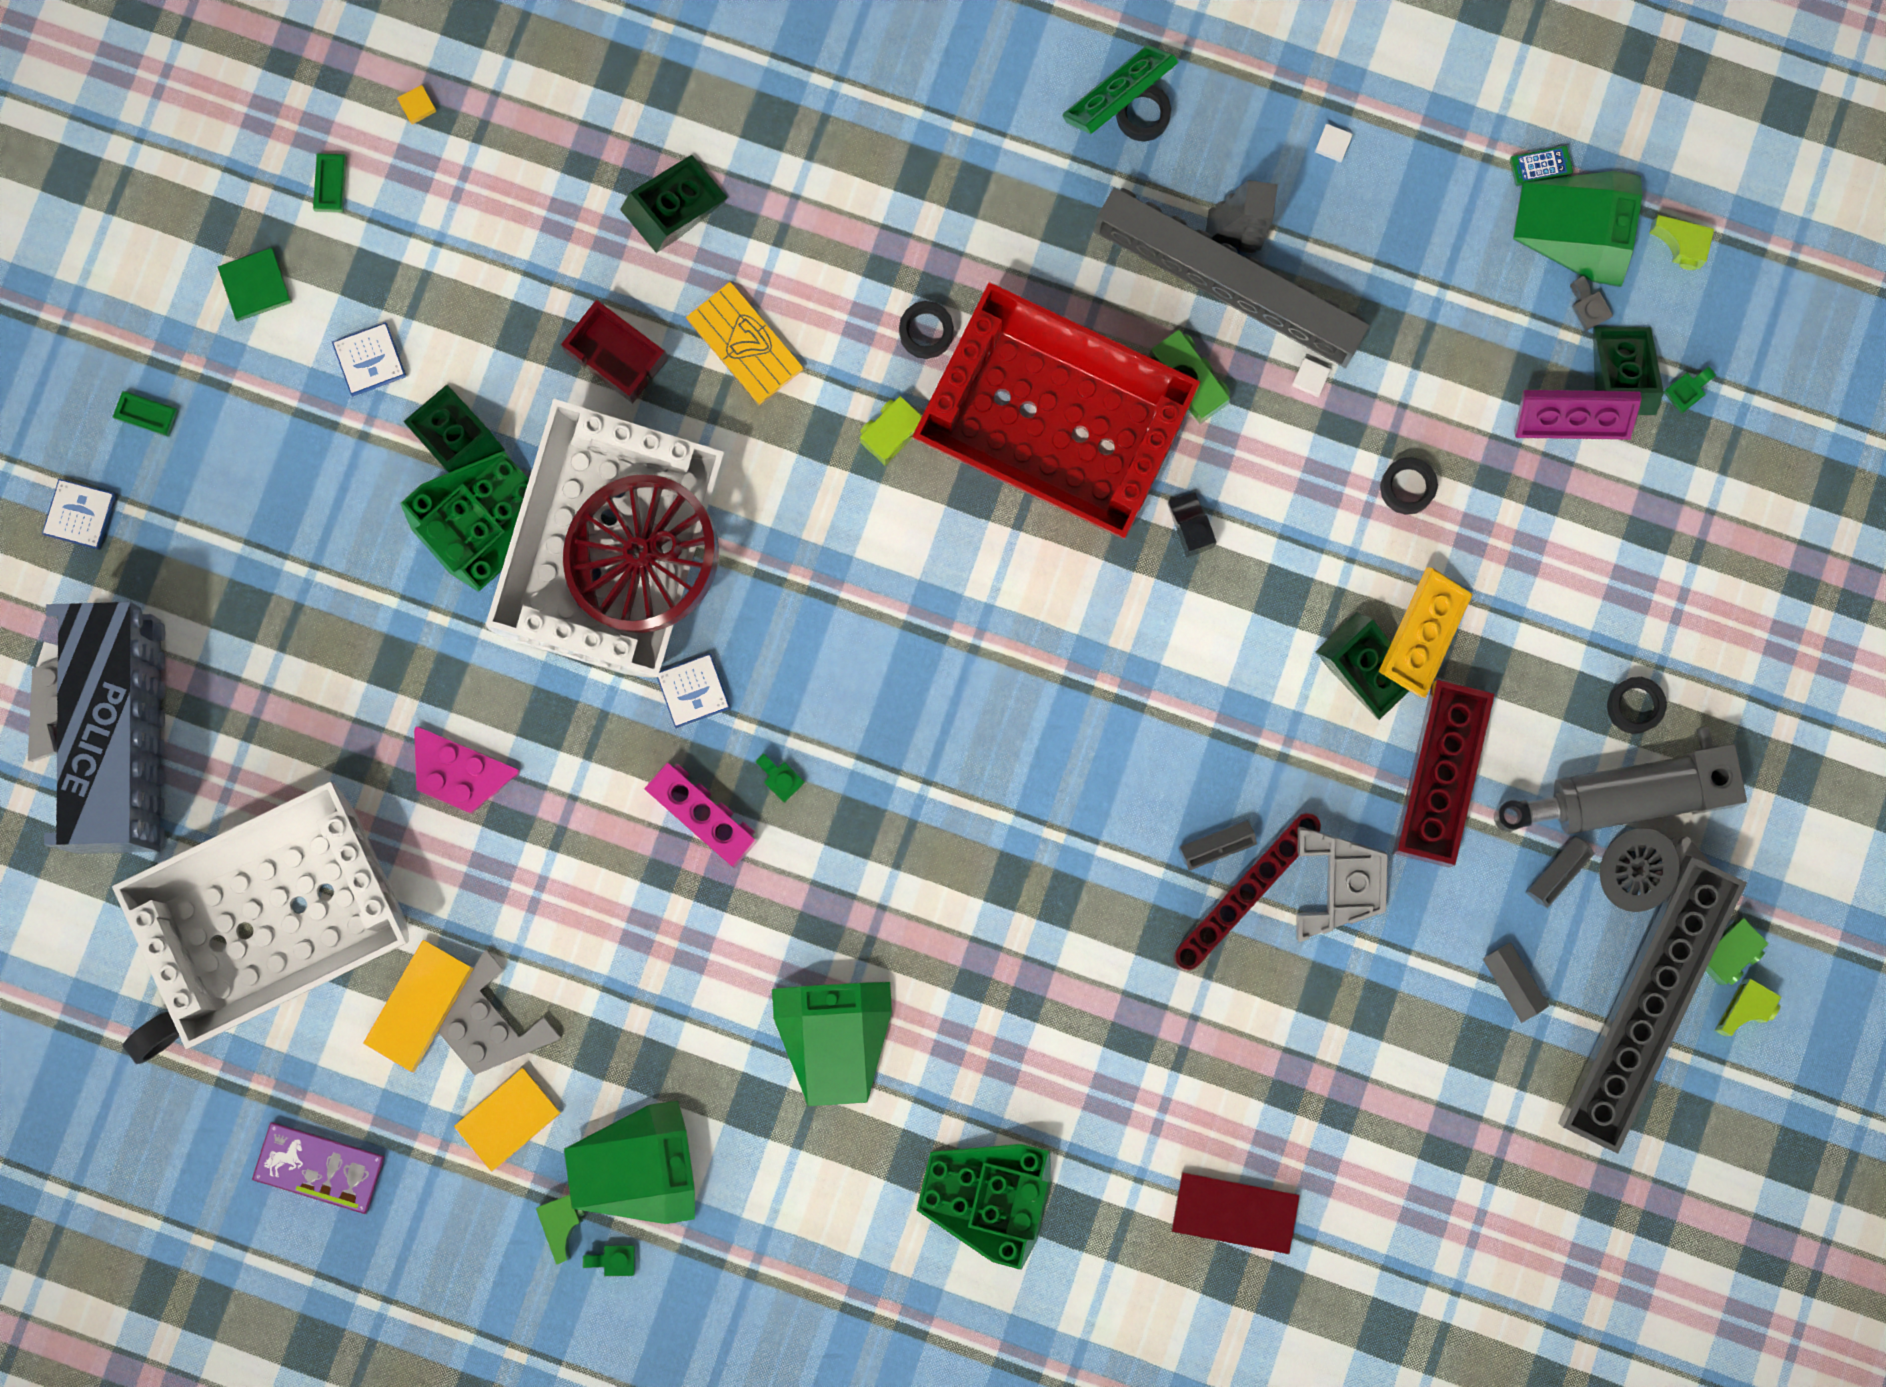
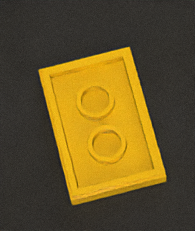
[454,1068,561,1172]

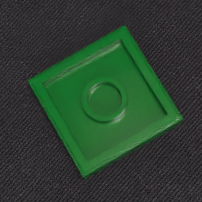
[217,248,292,322]

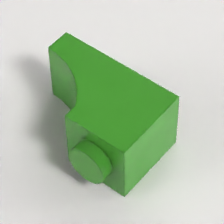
[536,1195,585,1265]

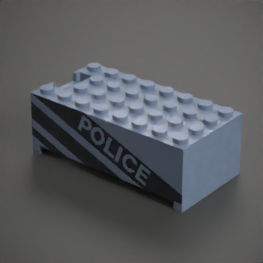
[44,602,166,854]

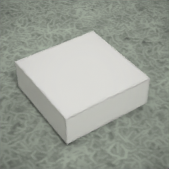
[1315,124,1353,162]
[1292,358,1331,397]

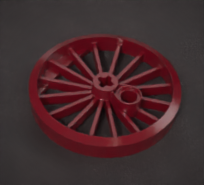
[563,474,719,633]

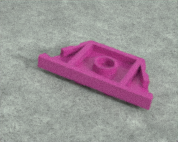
[414,726,520,814]

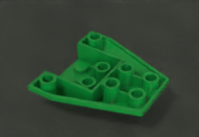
[1513,171,1643,287]
[400,451,529,592]
[772,982,892,1106]
[564,1100,695,1224]
[916,1144,1051,1270]

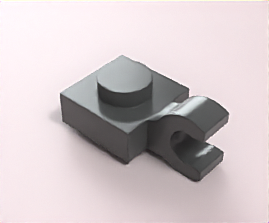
[1570,276,1613,332]

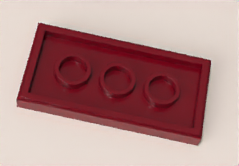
[1171,1172,1300,1254]

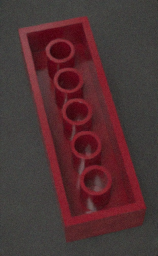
[1392,680,1495,868]

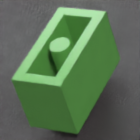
[1705,918,1769,985]

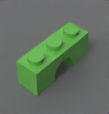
[1149,330,1230,424]

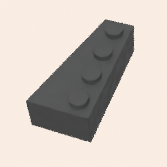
[1206,180,1278,253]

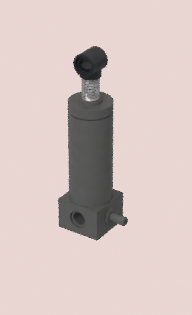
[1494,727,1747,835]

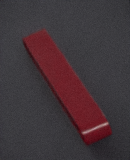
[1173,813,1321,971]

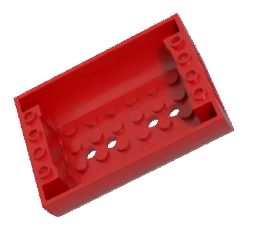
[912,282,1200,540]

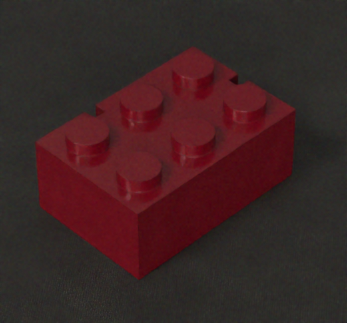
[561,299,668,404]

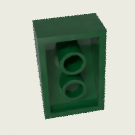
[620,155,728,253]
[1593,327,1664,415]
[403,385,505,473]
[1315,612,1409,720]

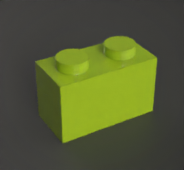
[860,396,922,466]

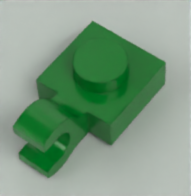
[1664,367,1716,414]
[755,753,805,804]
[583,1245,635,1276]

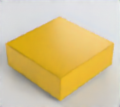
[397,85,437,125]

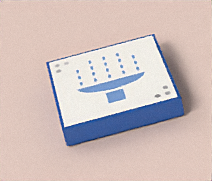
[332,322,407,397]
[42,479,117,550]
[657,653,731,729]

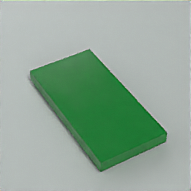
[1062,45,1179,134]

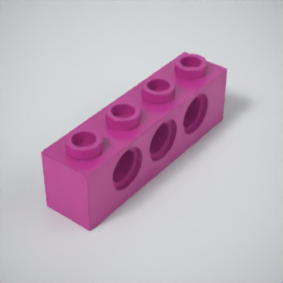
[644,762,757,868]

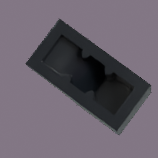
[1167,492,1217,557]

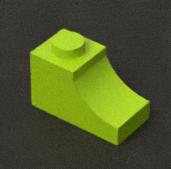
[1649,215,1714,270]
[1714,979,1781,1036]

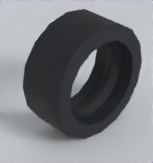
[1116,84,1171,142]
[899,301,954,359]
[1380,457,1438,515]
[1607,677,1667,734]
[123,1012,179,1064]

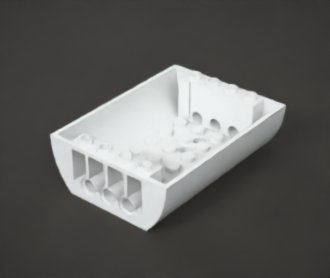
[486,399,724,678]
[112,781,409,1049]

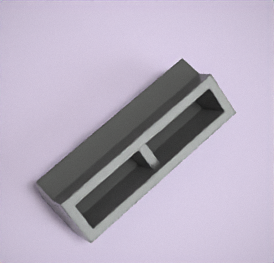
[1178,820,1257,871]
[1525,836,1595,909]
[1483,942,1549,1023]

